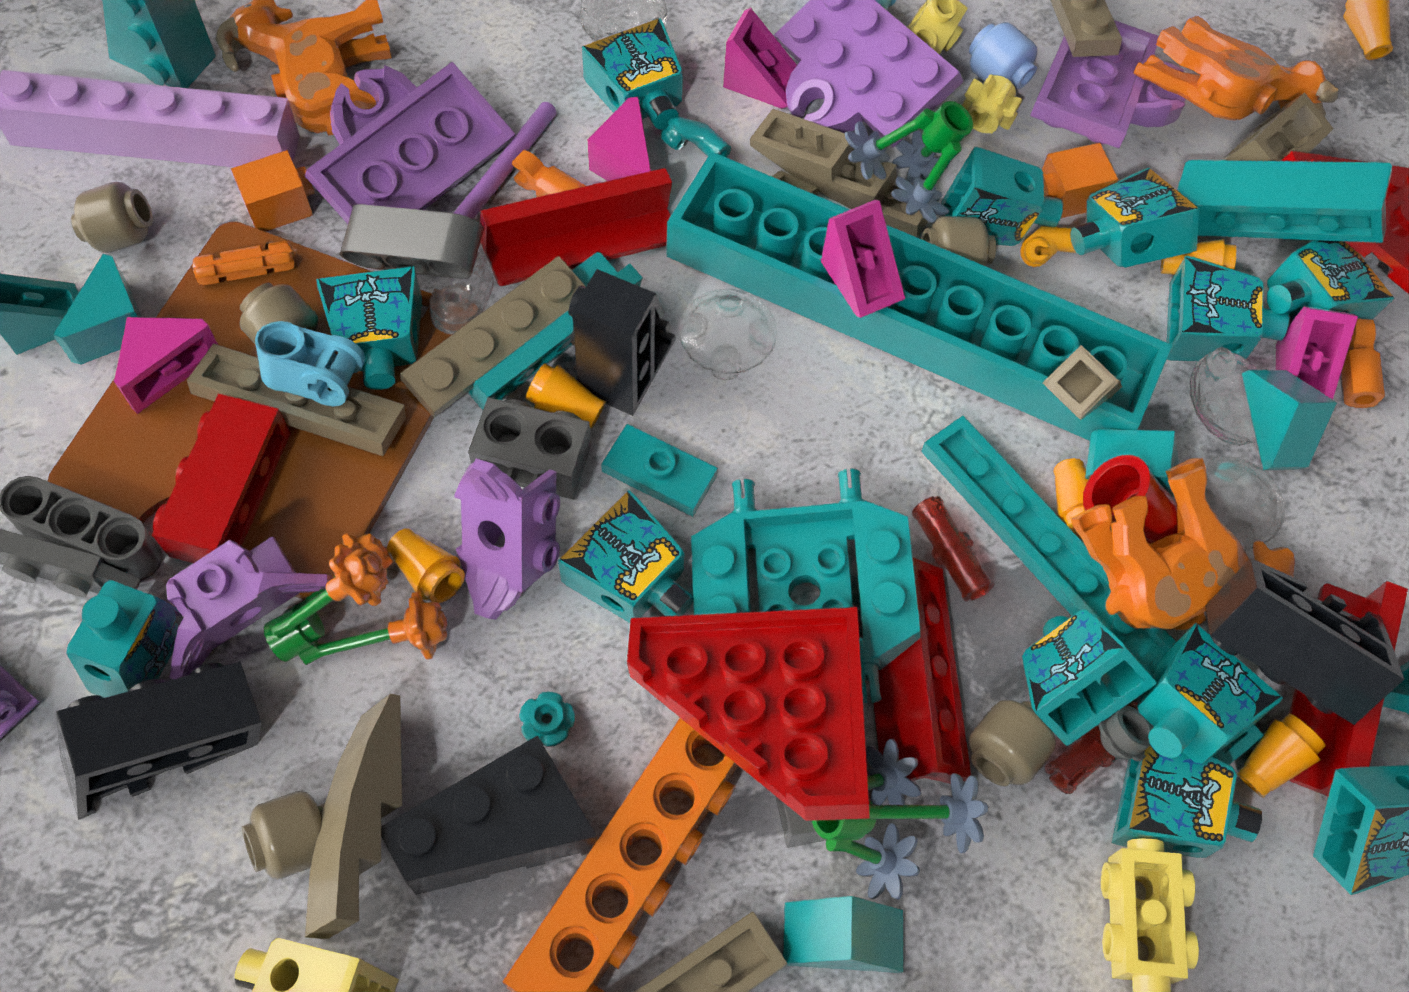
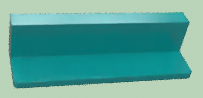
[1177,160,1392,243]
[468,252,643,410]

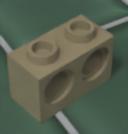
[1222,92,1334,161]

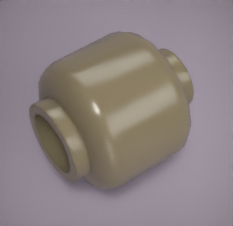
[71,182,153,253]
[922,216,996,266]
[239,283,319,344]
[969,700,1056,787]
[242,790,325,880]

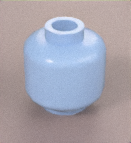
[969,22,1037,89]

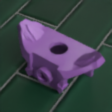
[454,459,560,620]
[166,537,333,679]

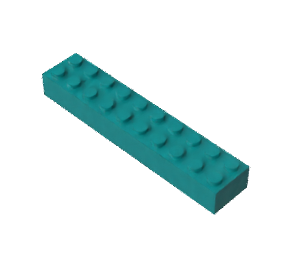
[666,151,1172,441]

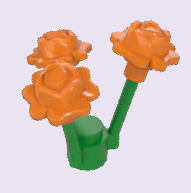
[263,533,448,665]

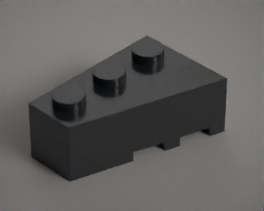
[568,269,676,416]
[1205,558,1404,725]
[56,661,262,820]
[381,735,598,895]

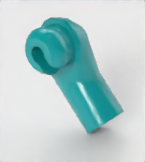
[661,116,731,158]

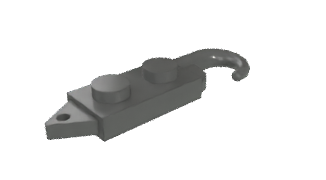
[0,529,141,597]

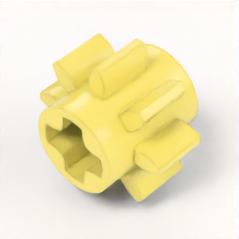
[962,75,1022,134]

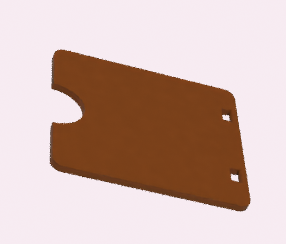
[48,222,478,600]

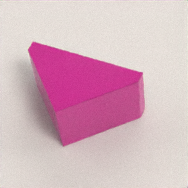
[723,8,797,109]
[587,97,651,181]
[821,200,905,318]
[1276,306,1358,400]
[114,317,218,414]

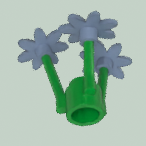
[845,101,973,223]
[812,739,989,900]

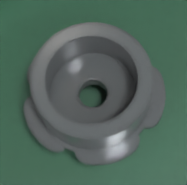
[1099,706,1153,761]

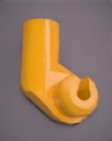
[1020,226,1076,267]

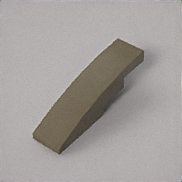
[749,109,939,238]
[305,694,402,939]

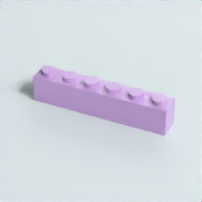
[0,70,300,167]

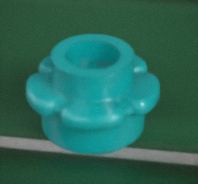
[519,692,575,747]

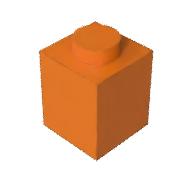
[1042,143,1119,218]
[231,150,315,232]

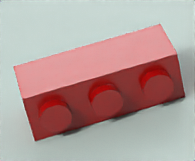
[152,393,291,563]

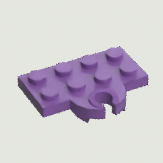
[774,0,963,148]
[1030,20,1186,148]
[305,62,516,224]

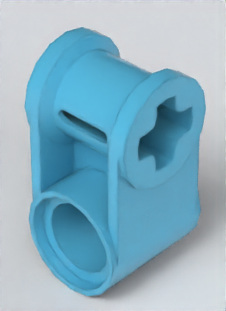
[255,321,366,407]

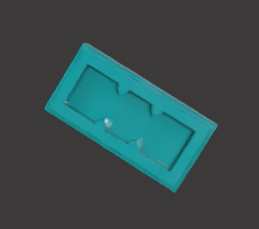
[601,424,718,517]

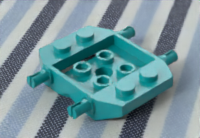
[691,468,920,703]

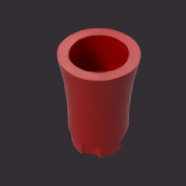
[1083,455,1178,544]

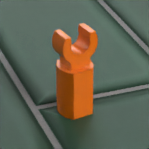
[512,150,586,197]
[1341,318,1385,408]

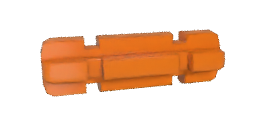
[192,241,295,286]

